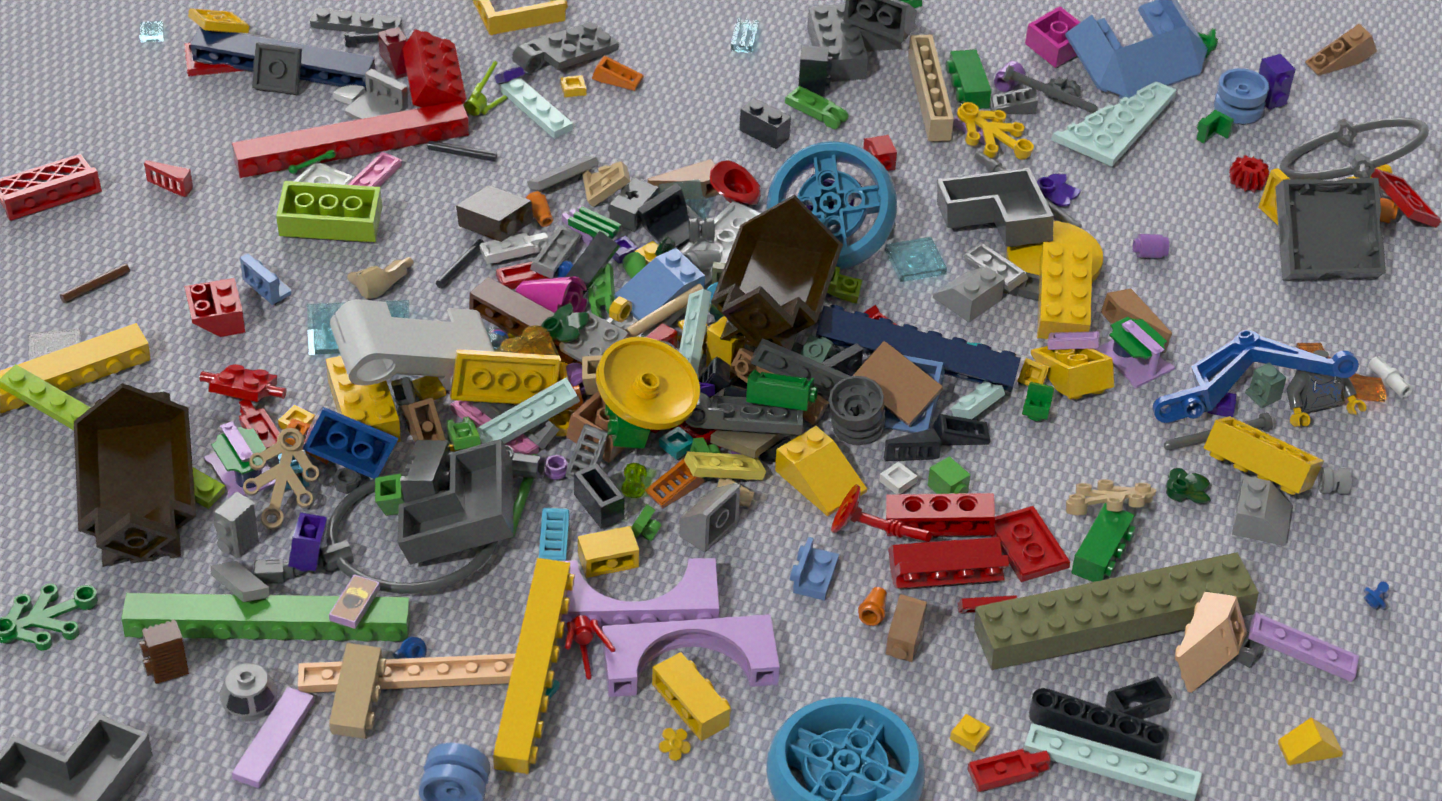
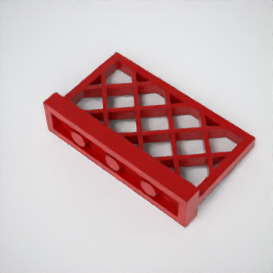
[0,154,102,221]

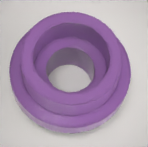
[544,455,569,479]

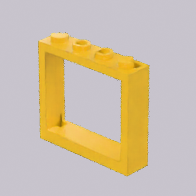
[472,0,568,35]

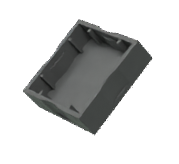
[1275,178,1386,281]

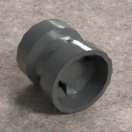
[689,218,715,242]

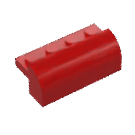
[888,537,1009,588]

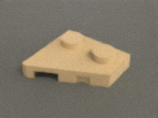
[582,161,630,207]

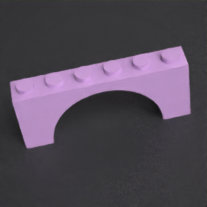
[561,558,719,630]
[602,615,780,697]

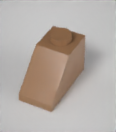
[401,397,445,443]
[886,594,927,662]

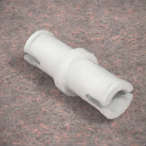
[1368,356,1413,398]

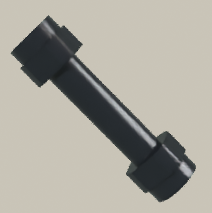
[344,32,378,47]

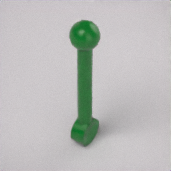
[289,150,336,174]

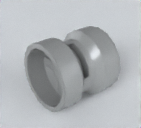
[1318,467,1351,494]

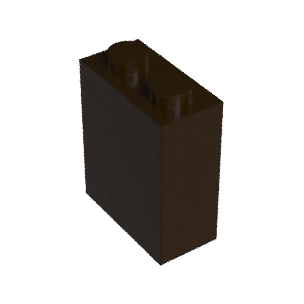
[456,185,533,242]

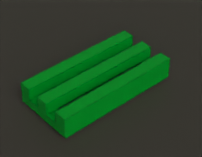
[568,206,621,239]

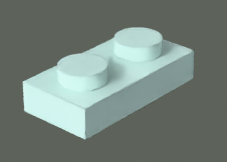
[951,382,1005,419]

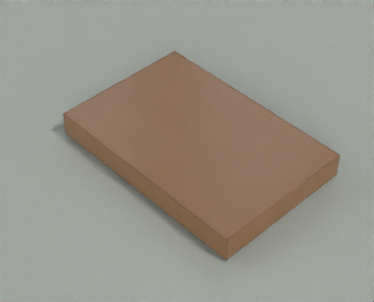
[853,341,943,427]

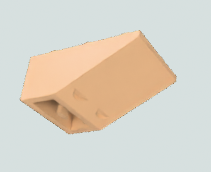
[1175,592,1247,693]

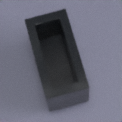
[798,45,833,97]
[739,98,791,149]
[574,463,625,529]

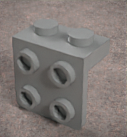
[345,69,408,120]
[559,311,629,362]

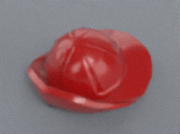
[710,160,761,205]

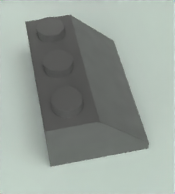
[843,0,917,43]

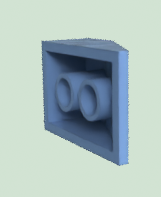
[615,248,705,321]
[884,355,945,433]

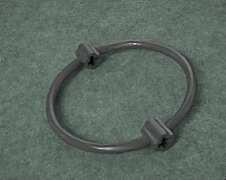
[1279,118,1429,180]
[320,471,498,594]

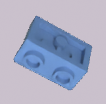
[240,253,291,305]
[790,537,839,601]

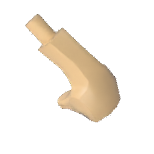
[347,257,413,299]

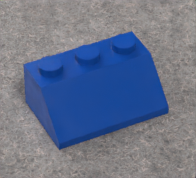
[302,407,398,479]

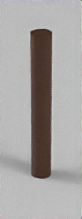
[60,263,130,303]

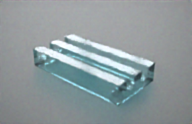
[731,18,759,53]

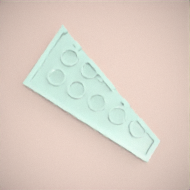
[1051,81,1176,167]

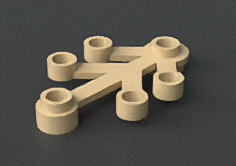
[243,428,319,530]
[1066,479,1156,515]

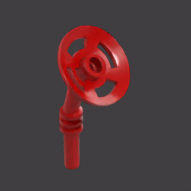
[831,484,932,542]

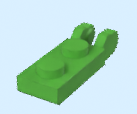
[785,86,849,129]
[588,262,615,318]
[447,416,481,451]

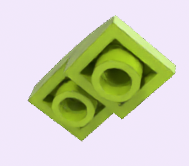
[827,267,862,304]

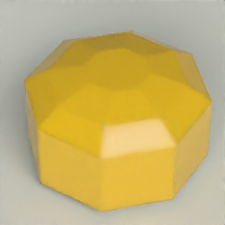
[609,296,632,322]

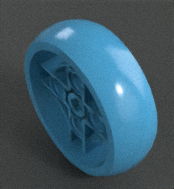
[766,141,897,270]
[766,697,925,801]

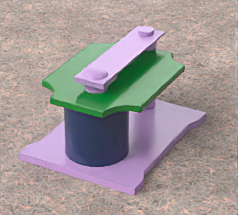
[1095,316,1175,389]
[204,421,276,498]

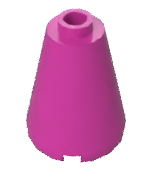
[515,276,587,313]

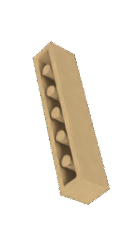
[908,35,954,142]

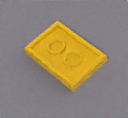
[188,8,249,33]

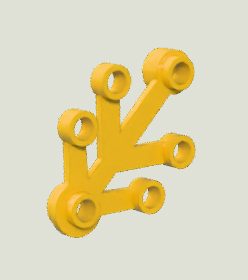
[957,102,1034,160]

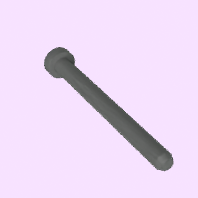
[1003,65,1098,113]
[1164,412,1273,450]

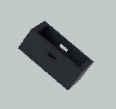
[1105,676,1172,719]

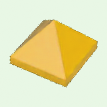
[1017,358,1050,386]

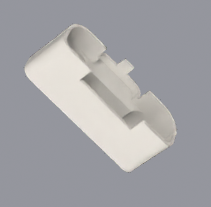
[330,299,494,391]

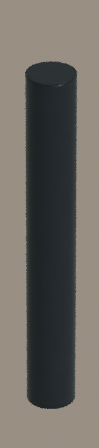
[427,141,497,162]
[435,239,484,289]

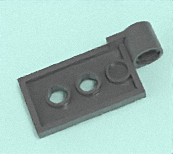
[512,22,619,74]
[686,393,803,436]

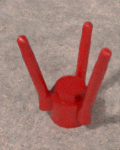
[565,615,616,680]

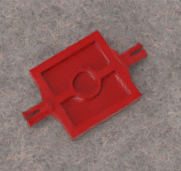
[200,364,287,402]

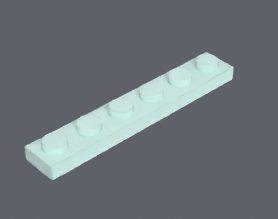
[1024,724,1202,801]

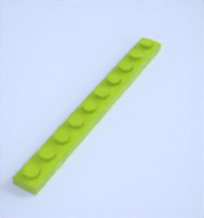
[0,364,225,509]

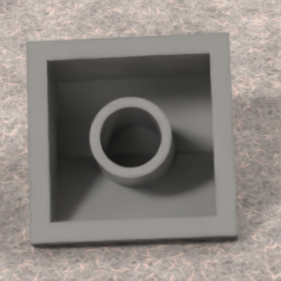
[933,266,1005,322]
[1232,476,1292,546]
[679,483,740,552]

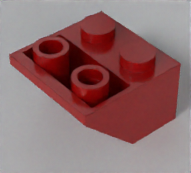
[184,278,245,337]

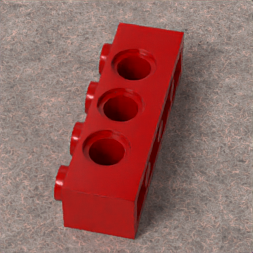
[886,493,995,536]

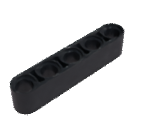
[1029,688,1169,761]

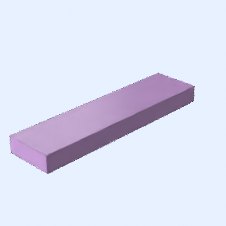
[1248,613,1359,682]
[232,687,314,788]

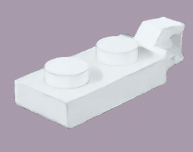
[480,232,549,264]

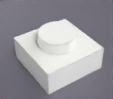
[879,461,917,494]

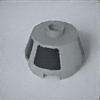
[220,663,277,722]

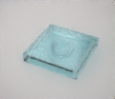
[885,237,947,282]

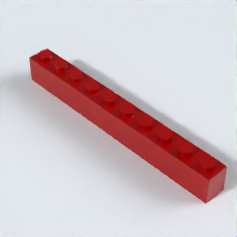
[232,101,469,178]

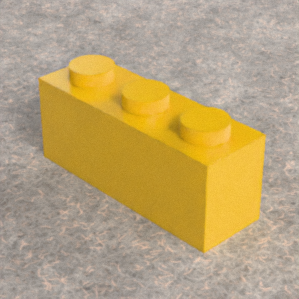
[652,652,731,741]

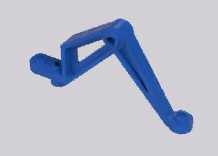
[1152,330,1359,423]

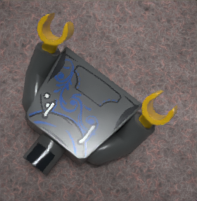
[1287,350,1366,427]

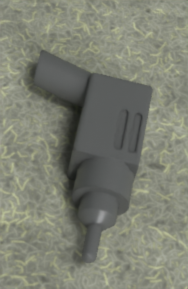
[252,559,311,584]

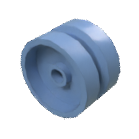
[1214,68,1269,124]
[419,742,491,801]

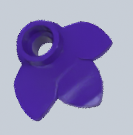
[1037,174,1081,206]

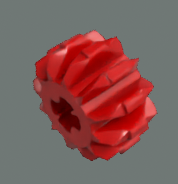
[1229,155,1269,193]

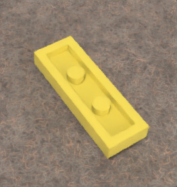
[684,451,766,480]

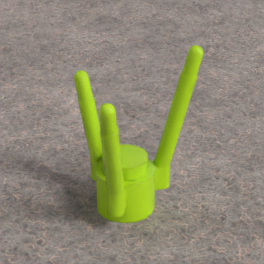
[464,61,507,116]

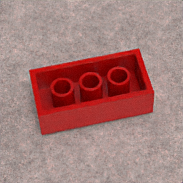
[402,29,466,108]

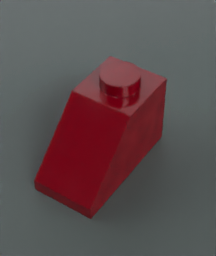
[378,27,407,79]

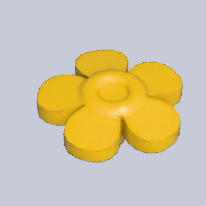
[659,728,691,761]

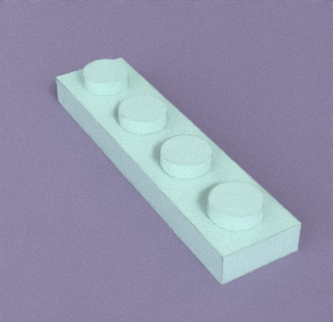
[501,77,573,139]
[679,289,712,378]
[476,378,580,444]

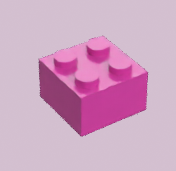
[1025,6,1080,68]

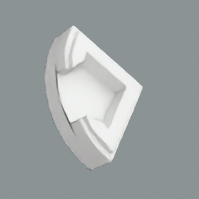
[333,85,365,105]

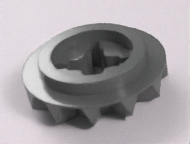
[1046,77,1081,103]

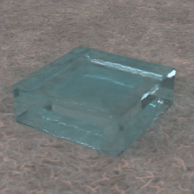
[140,21,164,42]

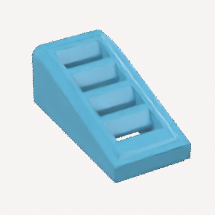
[539,508,569,561]

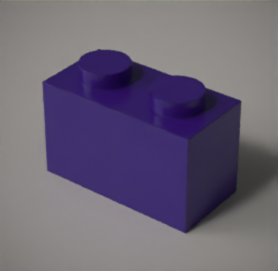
[1258,53,1296,110]
[288,512,327,571]

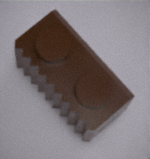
[139,619,189,684]

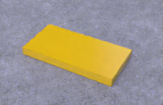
[450,349,561,404]

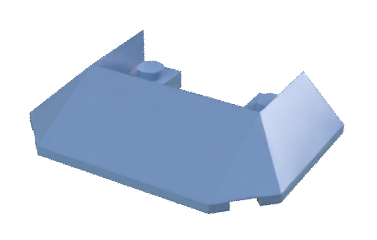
[1065,0,1207,99]

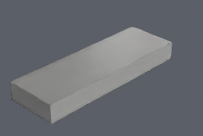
[527,156,599,190]
[530,226,582,278]
[963,242,1028,292]
[210,561,269,602]

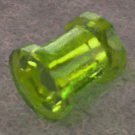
[621,463,648,498]

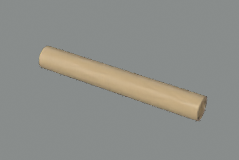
[625,284,704,338]

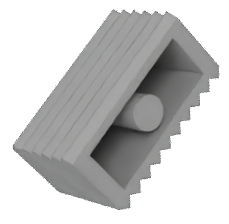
[213,492,259,558]

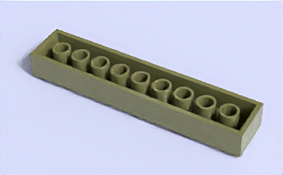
[974,552,1259,670]

